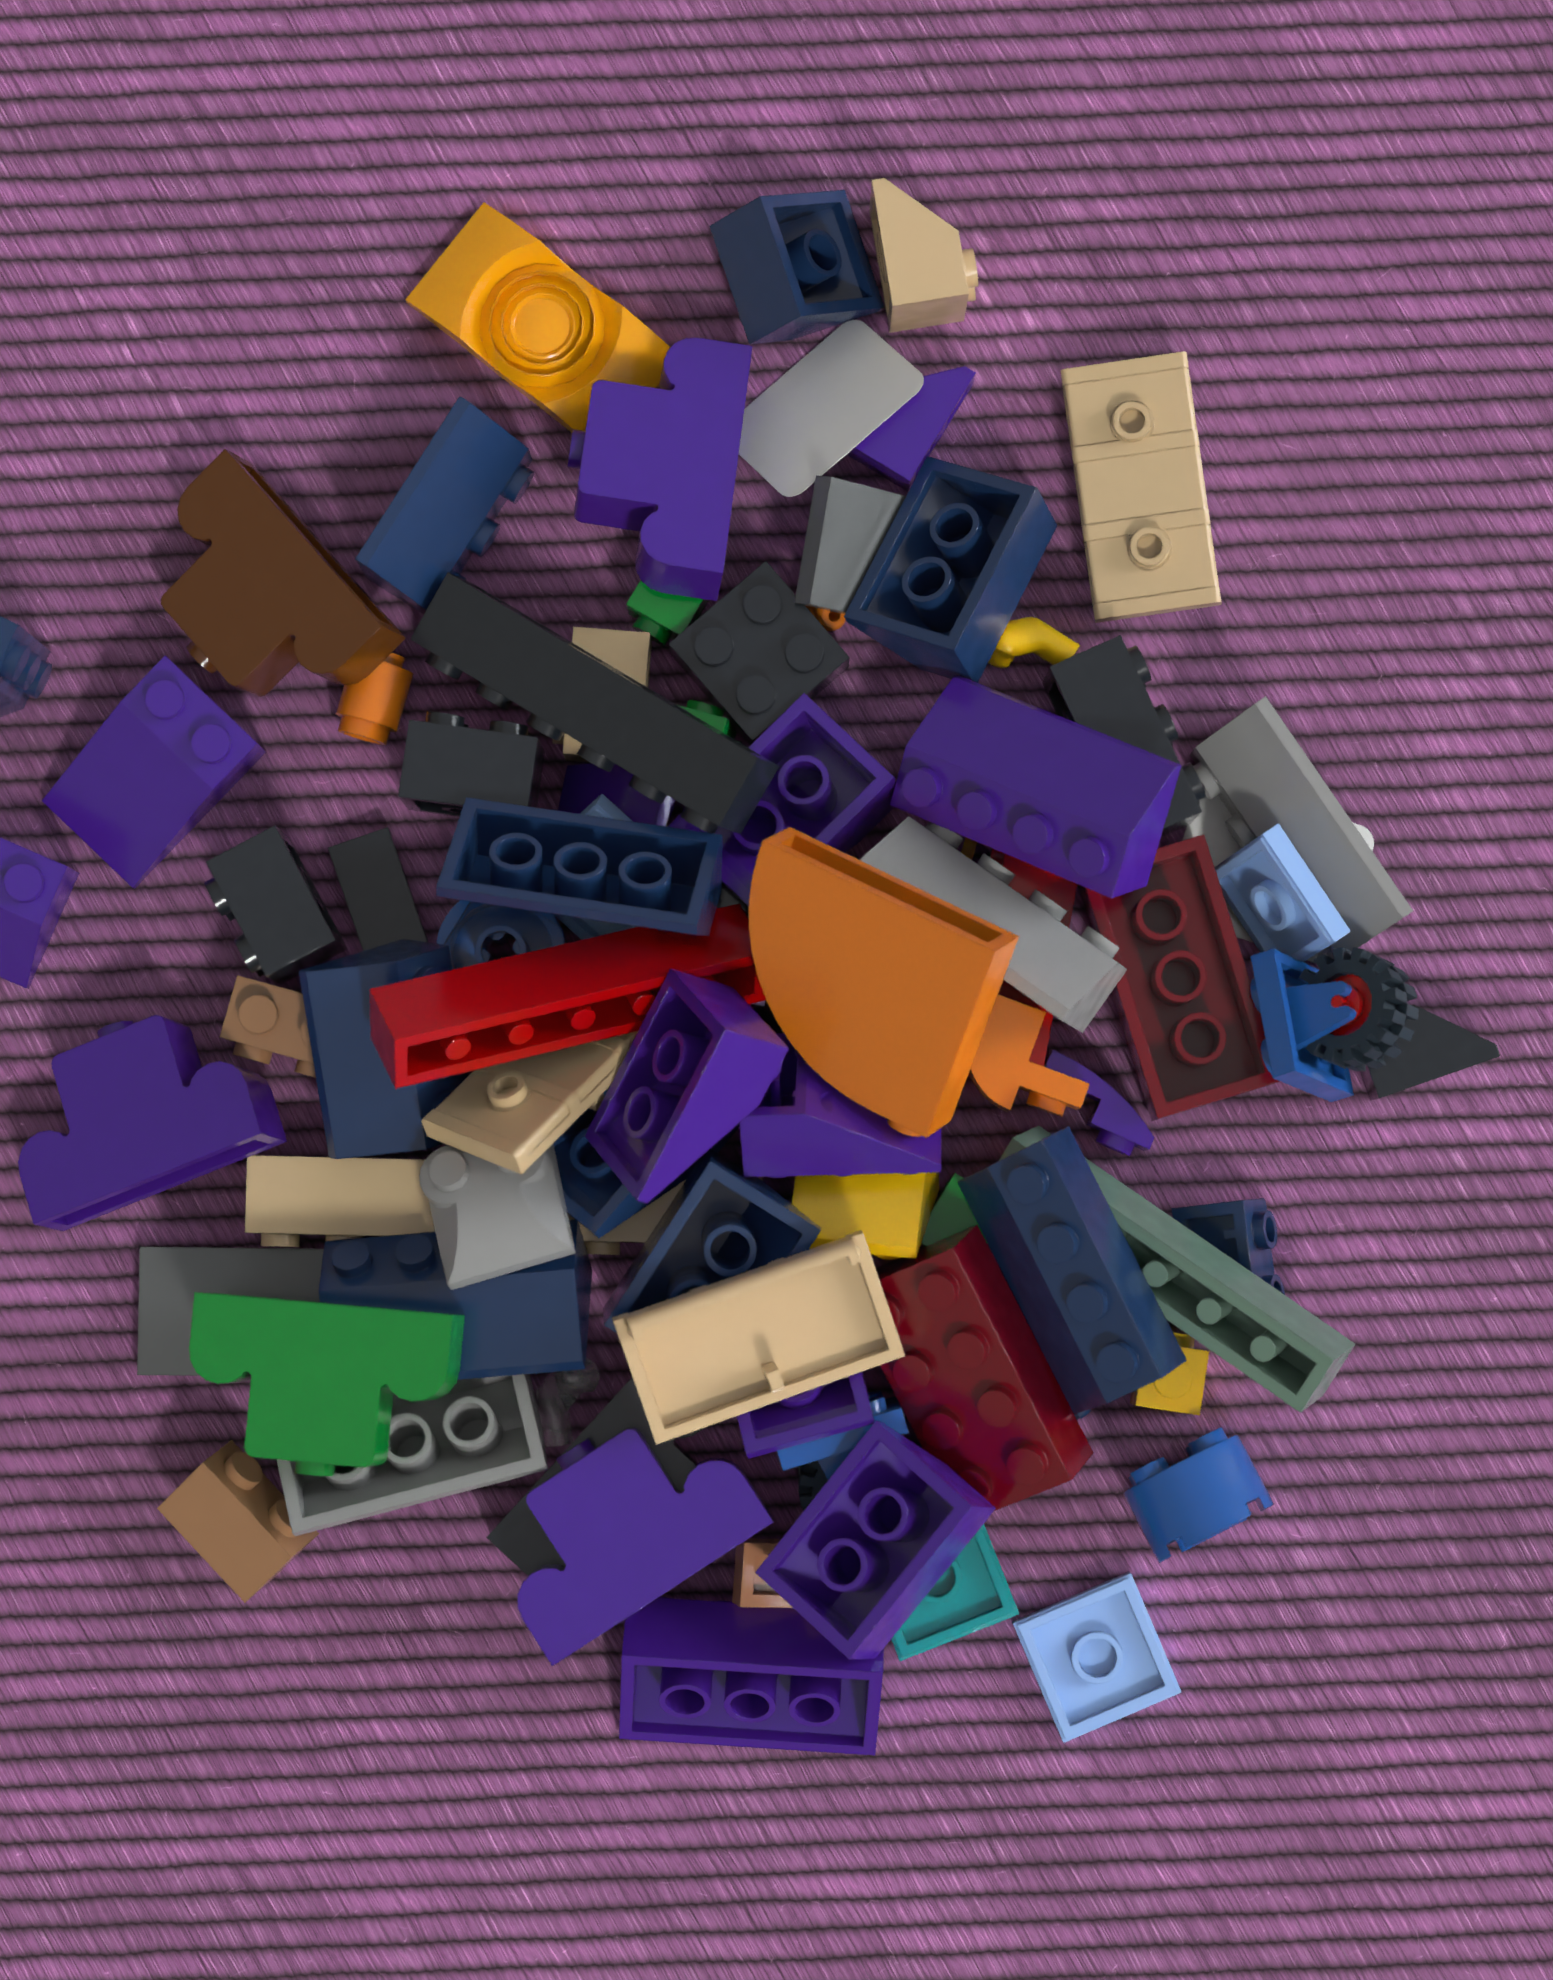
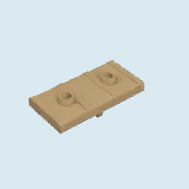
[1060,352,1222,623]
[421,1031,638,1175]
[612,1230,905,1444]

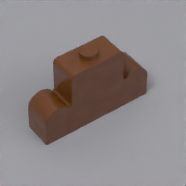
[161,449,406,697]

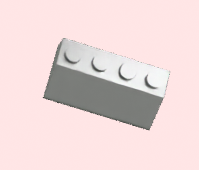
[1190,696,1413,959]
[860,816,1127,1033]
[277,1374,548,1536]

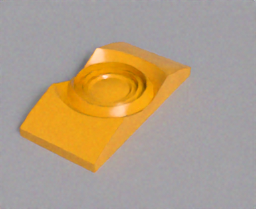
[405,202,670,433]

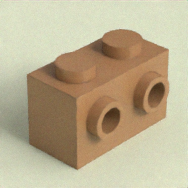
[220,975,316,1078]
[157,1440,319,1603]

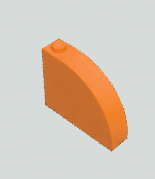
[749,827,1019,1138]

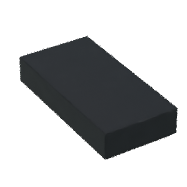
[328,827,428,951]

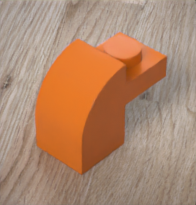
[969,995,1090,1117]

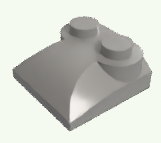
[419,1144,576,1290]

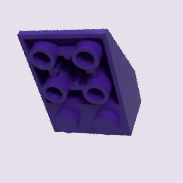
[740,1033,941,1178]

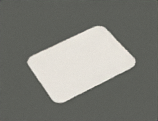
[739,320,924,497]

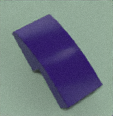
[558,764,675,826]
[1044,1050,1155,1157]

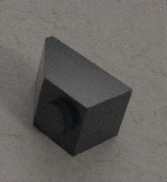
[1360,1005,1500,1101]

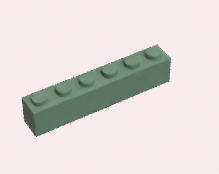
[999,1125,1355,1413]

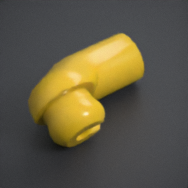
[988,617,1080,668]

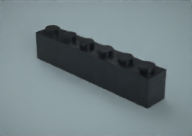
[410,572,779,834]

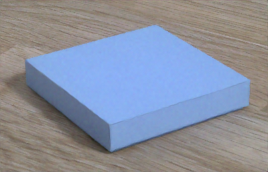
[1215,823,1351,962]
[1012,1572,1182,1743]

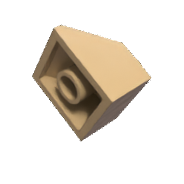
[869,178,978,333]

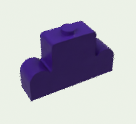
[567,338,753,601]
[18,1015,287,1231]
[517,1427,774,1666]

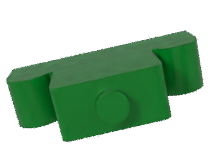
[189,1292,465,1476]

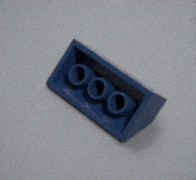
[436,797,723,936]
[957,1126,1187,1414]
[319,1219,592,1380]

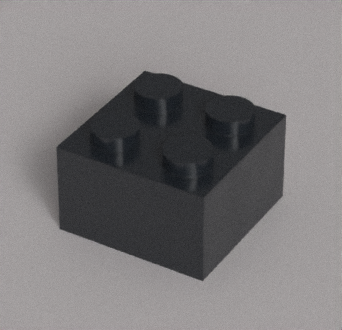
[669,561,850,746]
[398,712,545,817]
[204,825,348,985]

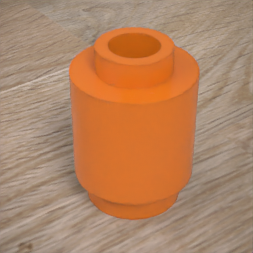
[336,653,414,746]

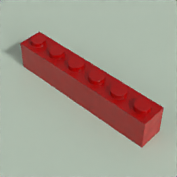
[369,903,766,1089]

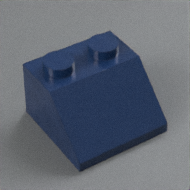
[710,190,885,345]

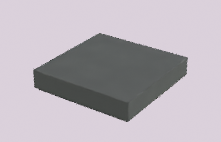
[794,476,906,614]

